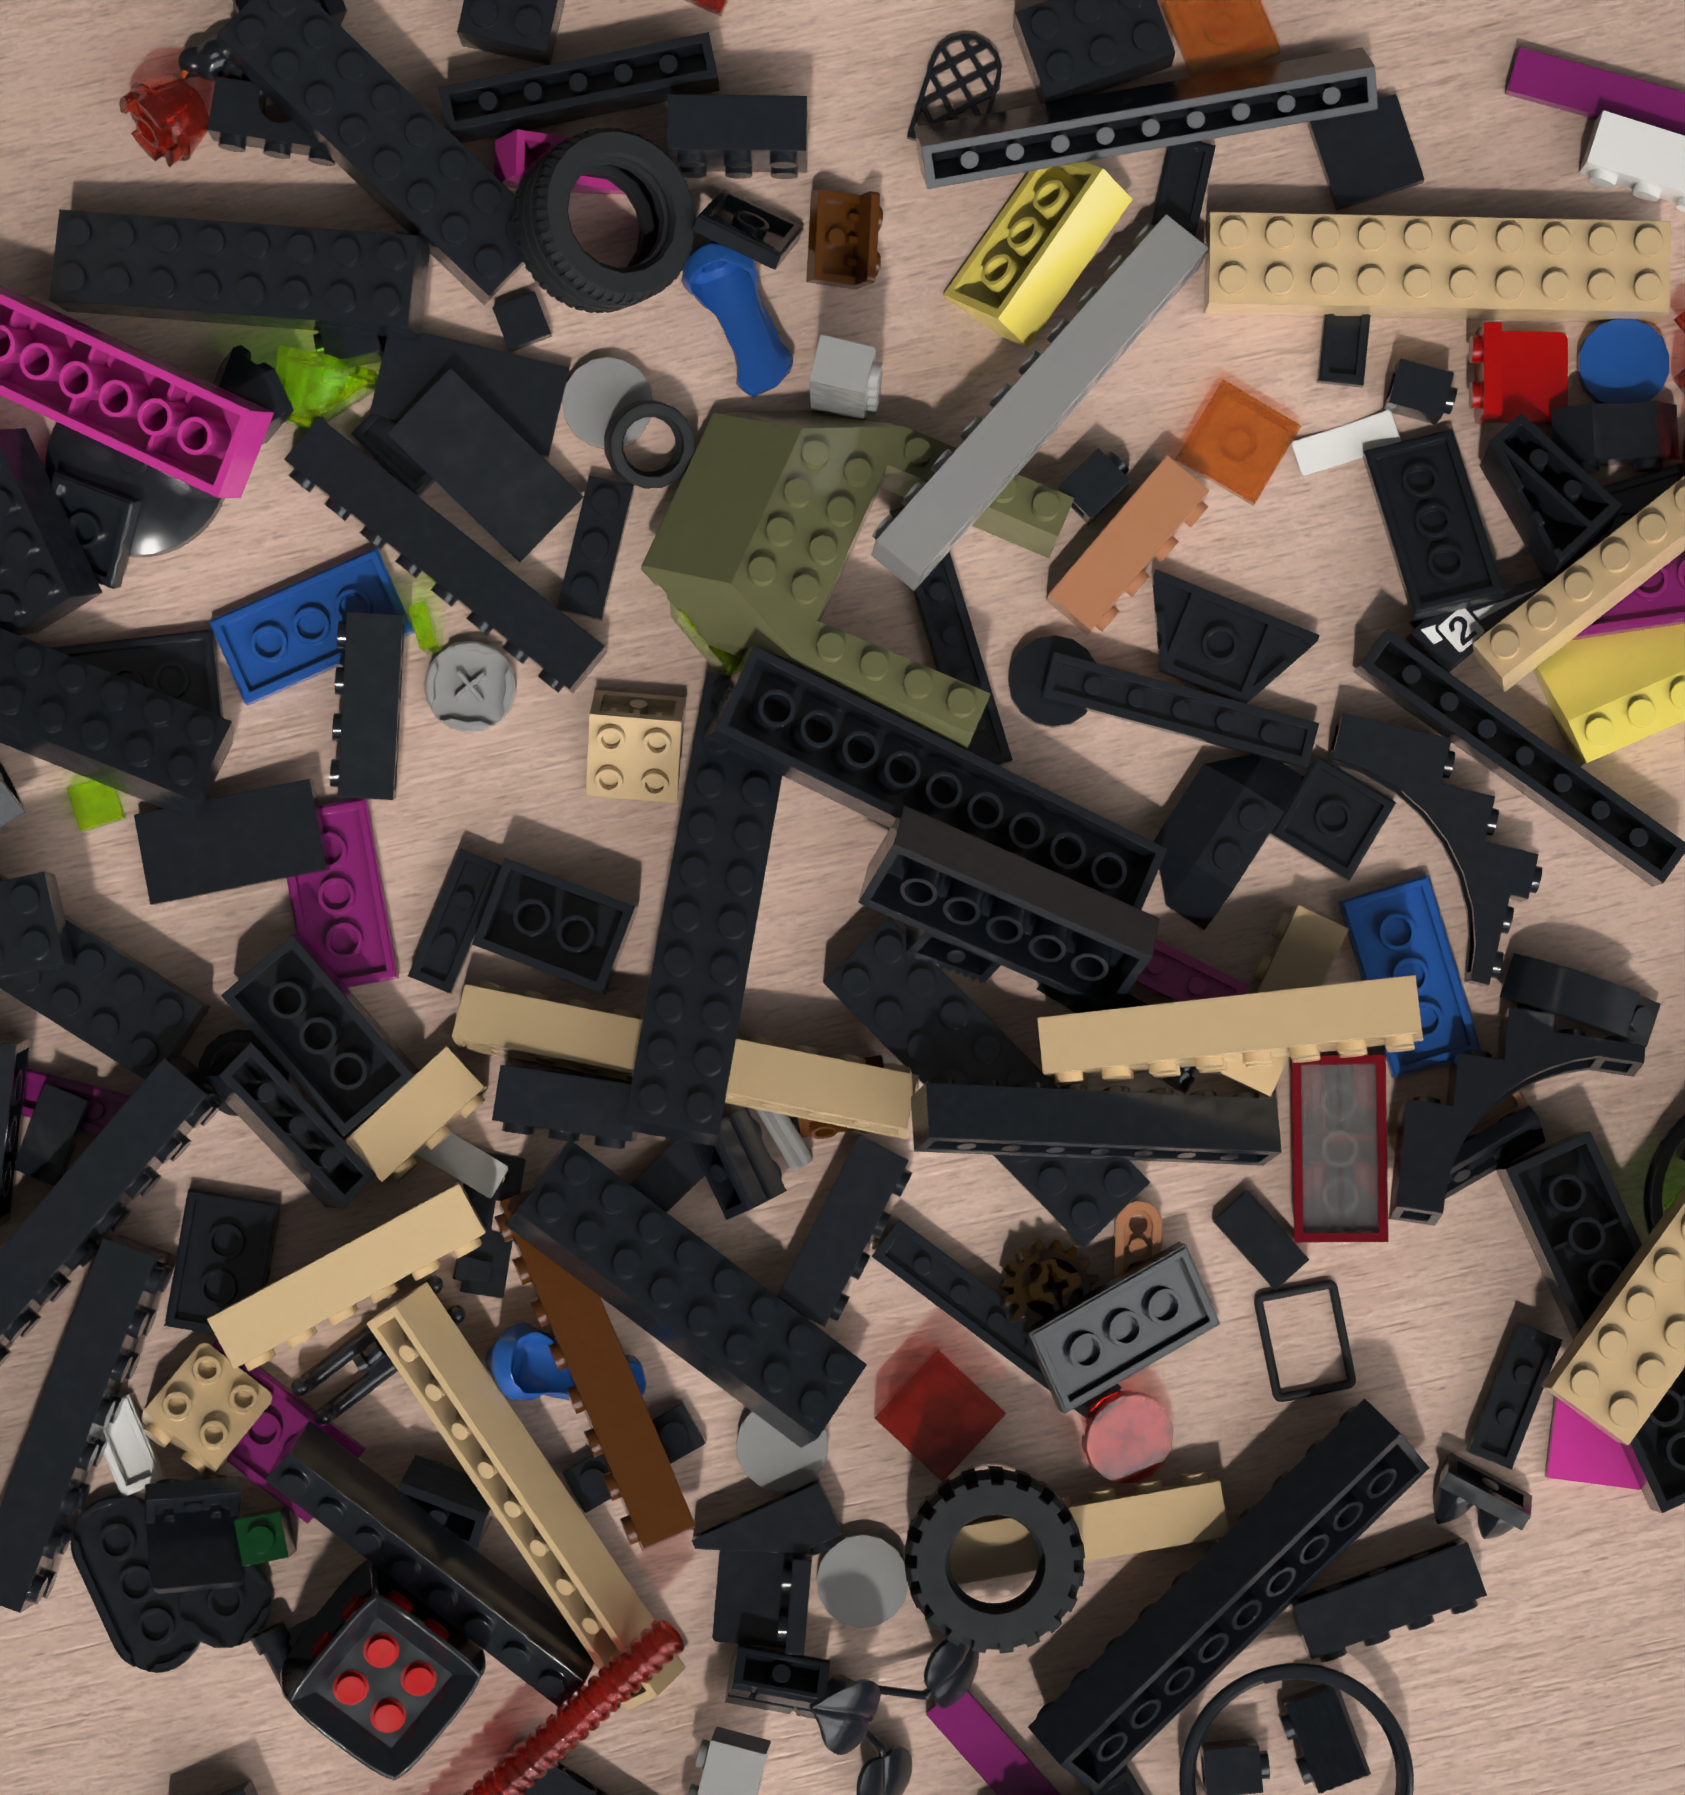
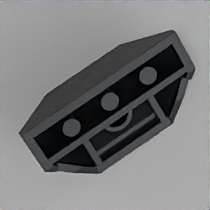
[1153,754,1304,930]

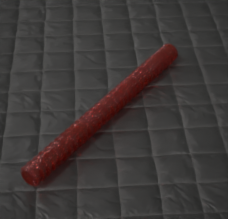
[463,1618,685,1795]

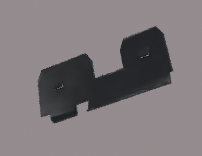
[453,1152,526,1298]

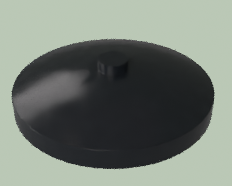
[45,422,225,557]

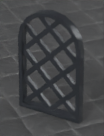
[907,34,1002,141]

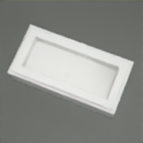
[100,1394,167,1496]

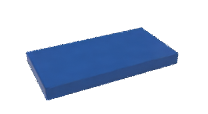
[209,547,415,706]
[1338,875,1482,1078]

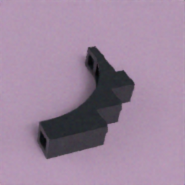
[1388,1005,1646,1226]

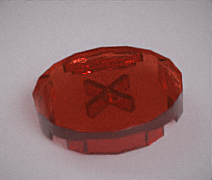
[1081,1390,1173,1483]

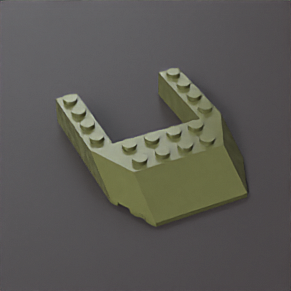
[641,410,1074,750]

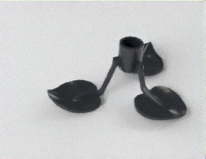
[809,1639,979,1795]

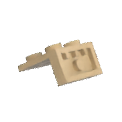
[586,690,686,803]

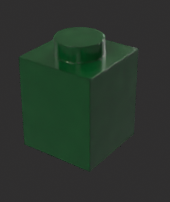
[234,1506,296,1567]

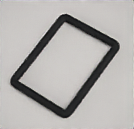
[1254,1280,1356,1402]

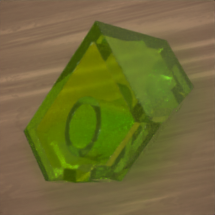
[276,345,378,428]

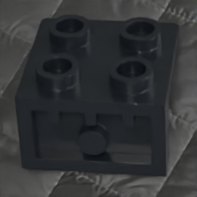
[712,1550,812,1655]

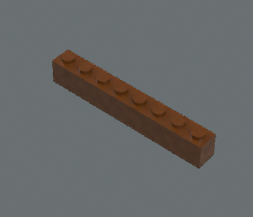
[495,1190,696,1551]

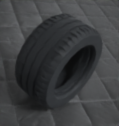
[512,127,696,313]

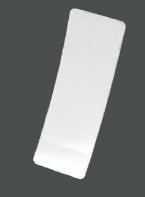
[1292,410,1401,476]
[416,1132,508,1198]

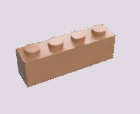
[1046,455,1210,635]

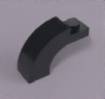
[1499,953,1661,1047]

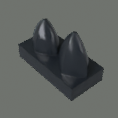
[1434,1452,1532,1539]

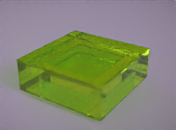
[408,601,442,655]
[66,780,126,833]

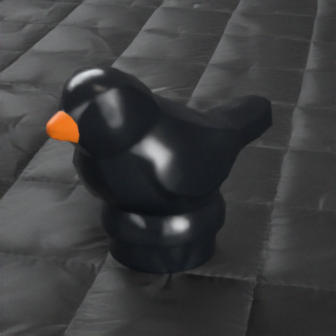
[178,34,251,82]

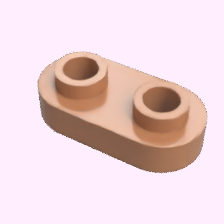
[1113,1201,1162,1278]

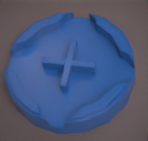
[1577,319,1669,404]

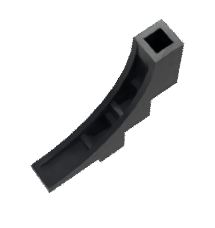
[1327,713,1542,986]

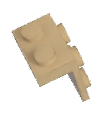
[141,1343,272,1476]

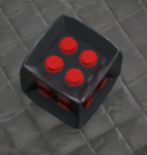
[280,1559,486,1780]

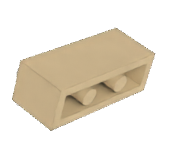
[344,1046,488,1182]

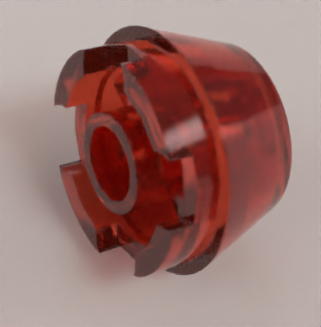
[119,74,210,167]

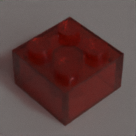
[874,1346,1006,1482]

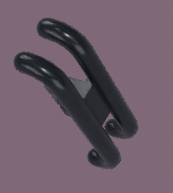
[291,1275,466,1426]

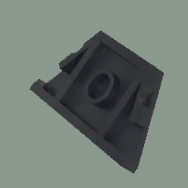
[1152,569,1320,704]

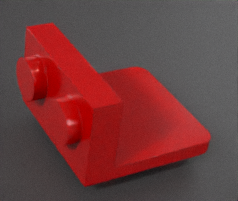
[1469,322,1568,424]

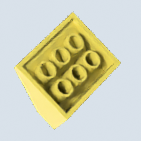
[1533,624,1685,766]

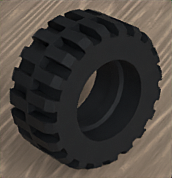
[904,1466,1085,1654]

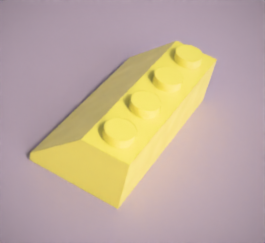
[943,162,1133,348]

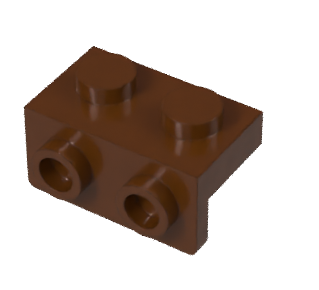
[806,189,883,290]

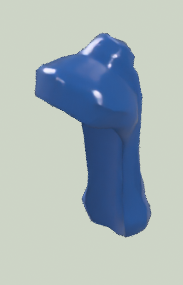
[681,241,793,397]
[486,1322,646,1400]

